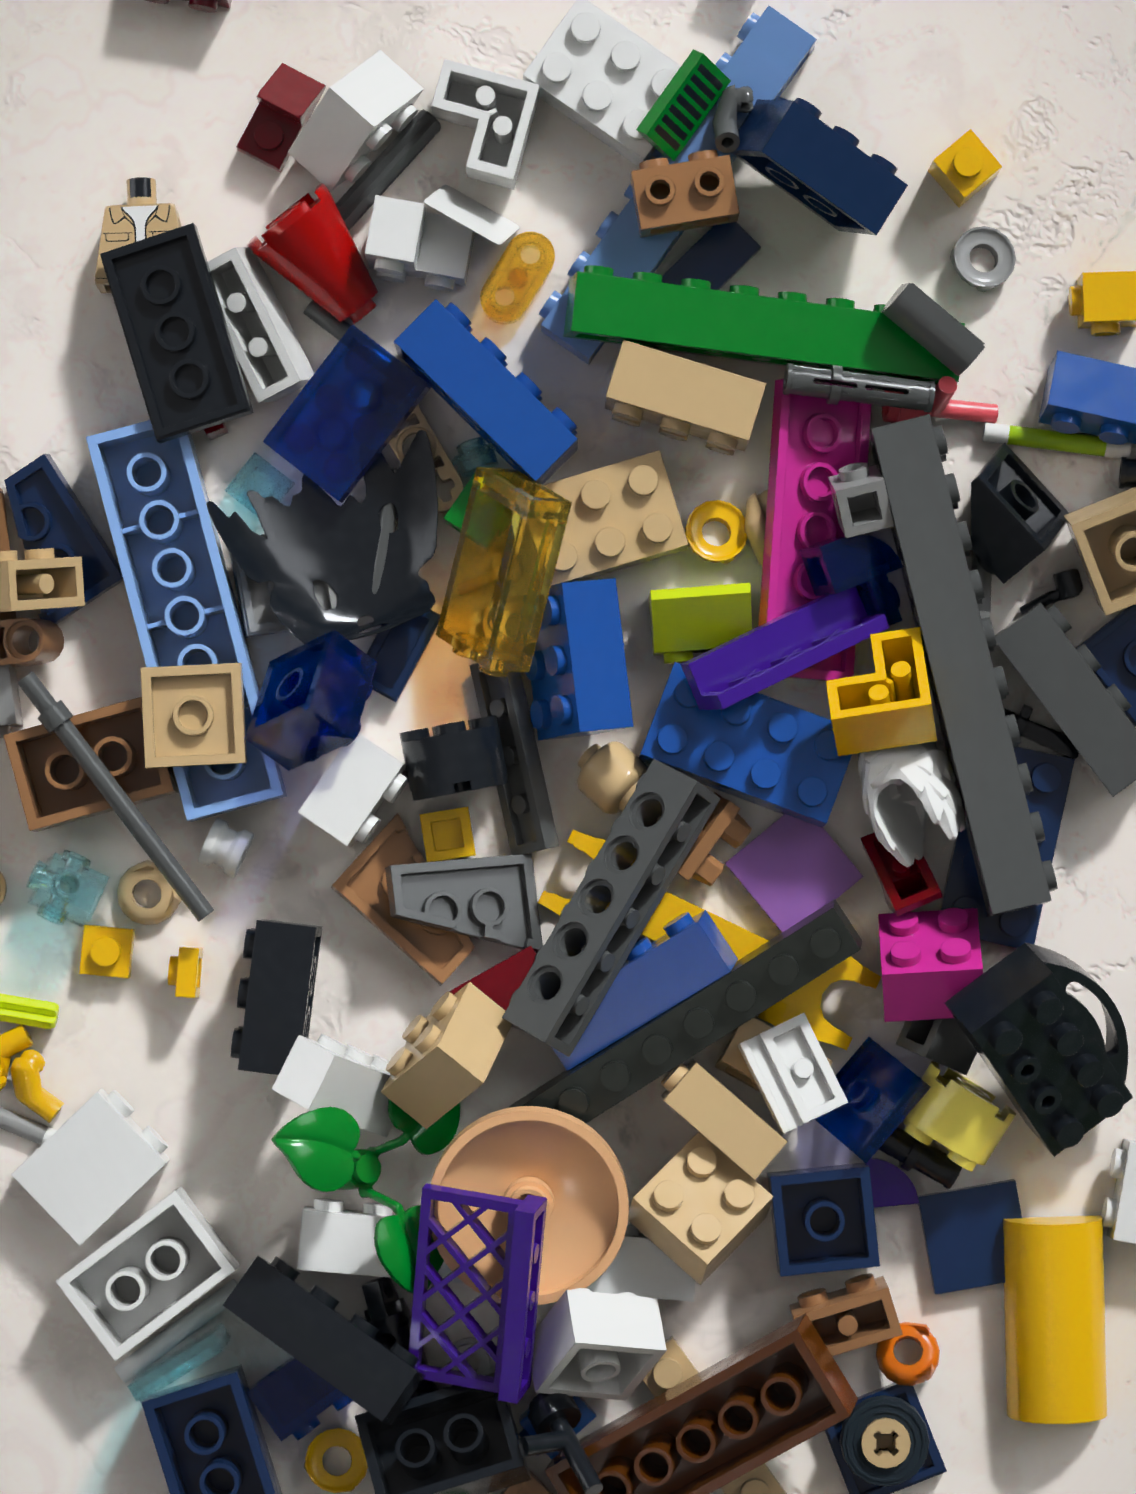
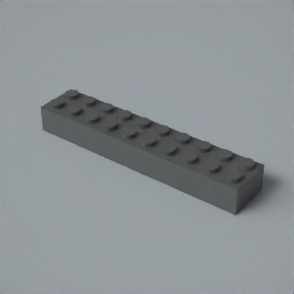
[870,414,1058,917]

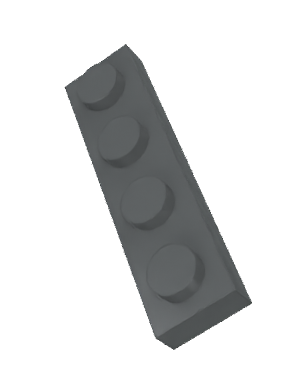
[469,653,559,855]

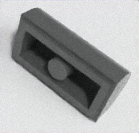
[882,283,985,376]

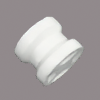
[198,817,254,878]

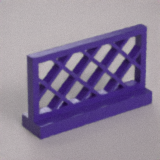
[409,1183,547,1404]

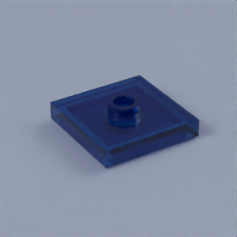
[815,1037,931,1163]

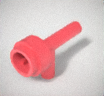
[882,376,998,424]

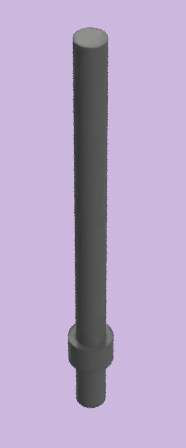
[17,671,214,922]

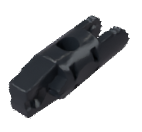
[362,1277,437,1397]

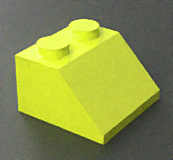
[648,583,752,664]

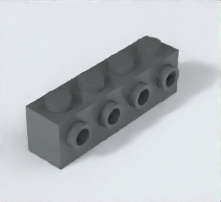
[995,602,1136,797]

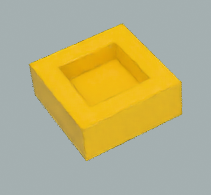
[419,806,476,862]
[79,925,135,978]
[168,946,203,998]

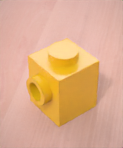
[1068,271,1136,336]

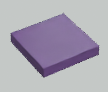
[725,814,864,933]

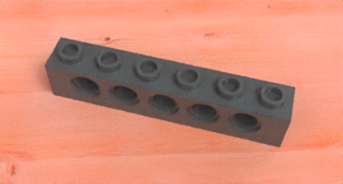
[502,759,721,1057]

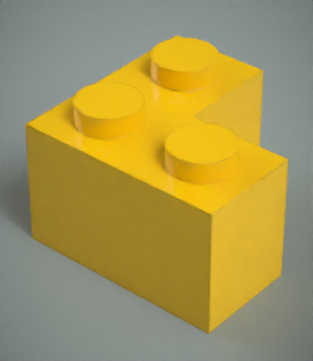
[826,627,937,756]

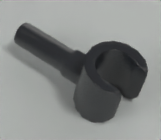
[1019,568,1083,615]

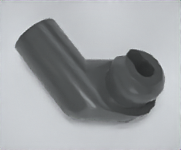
[712,84,754,153]

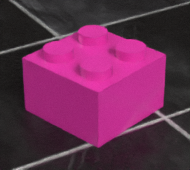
[878,908,983,1022]

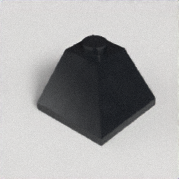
[970,443,1069,584]

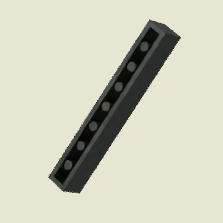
[507,899,862,1123]

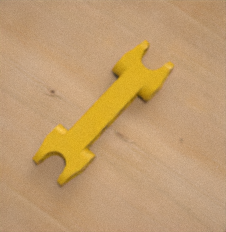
[538,829,882,1050]

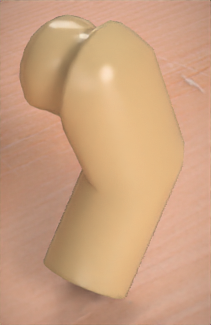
[745,489,768,565]

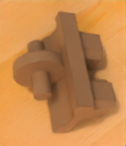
[677,792,752,886]

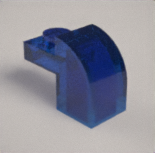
[799,534,903,626]

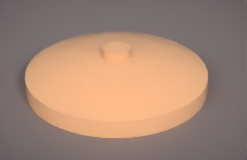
[431,1106,629,1305]

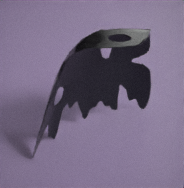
[207,430,438,648]

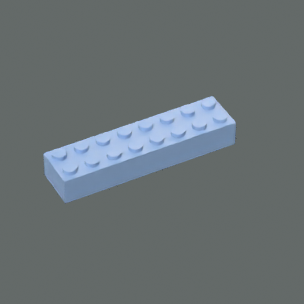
[86,420,287,822]

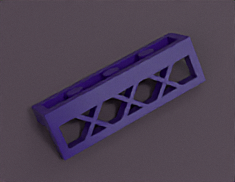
[680,583,890,710]

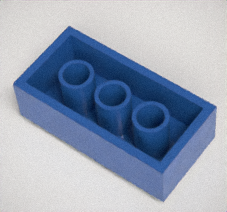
[394,299,578,488]
[639,662,852,828]

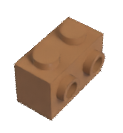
[630,150,740,238]
[789,1273,903,1356]

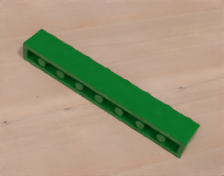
[563,265,965,386]

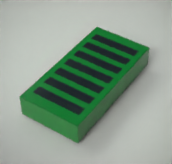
[636,49,731,161]

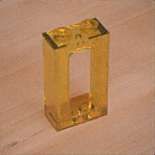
[436,467,572,677]

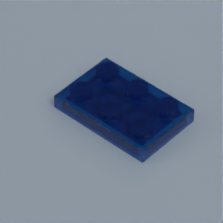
[263,324,432,503]

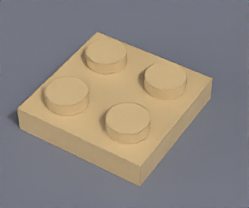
[140,663,247,768]

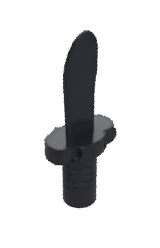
[1003,704,1079,759]

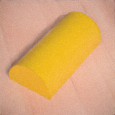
[1003,1215,1107,1424]

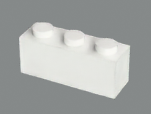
[208,247,317,403]
[272,1034,393,1138]

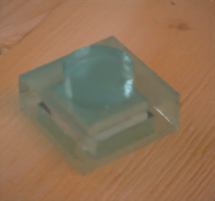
[225,452,295,517]

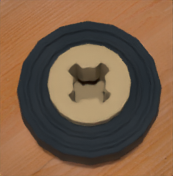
[839,1395,930,1487]

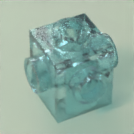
[26,850,109,927]

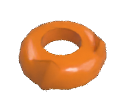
[876,1322,940,1386]

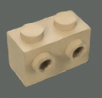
[0,548,85,612]

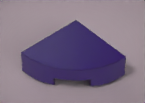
[864,1157,919,1208]

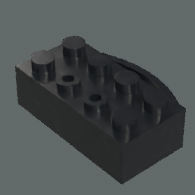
[945,942,1133,1157]

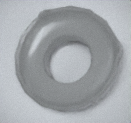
[950,226,1016,292]

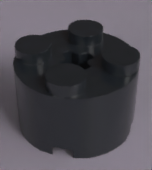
[399,715,508,801]

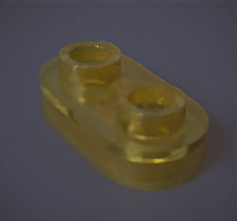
[480,232,555,325]

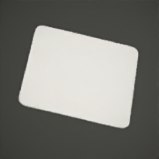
[424,185,520,245]

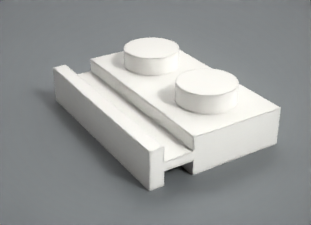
[738,1013,848,1135]

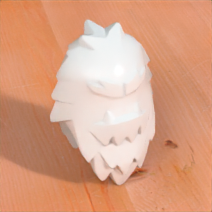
[857,741,966,867]

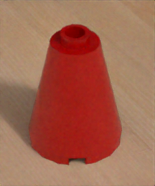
[247,184,378,324]

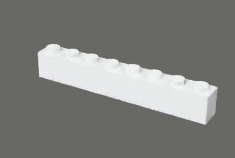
[297,1199,696,1302]

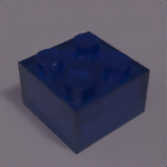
[245,630,377,771]

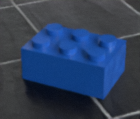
[518,578,634,741]

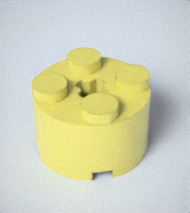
[900,1061,1016,1172]

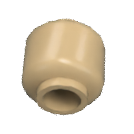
[577,741,648,814]

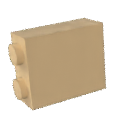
[661,1059,788,1180]

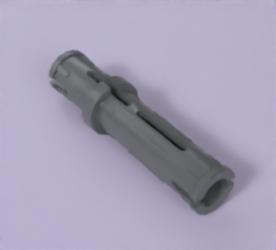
[783,363,935,413]

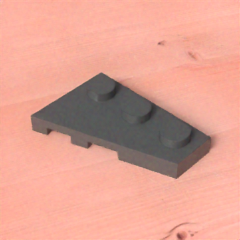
[385,853,543,953]

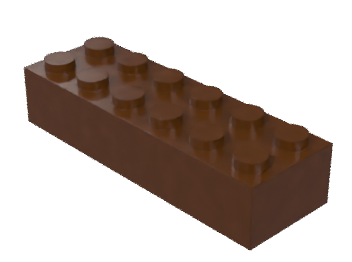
[544,1313,858,1494]

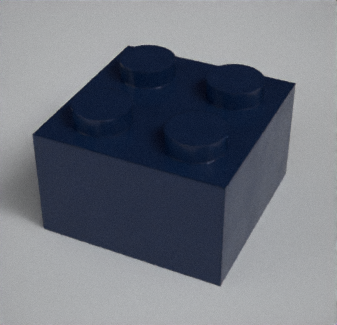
[767,1162,880,1277]

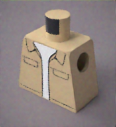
[95,177,182,293]

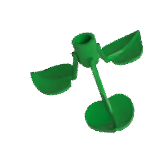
[271,1099,460,1294]

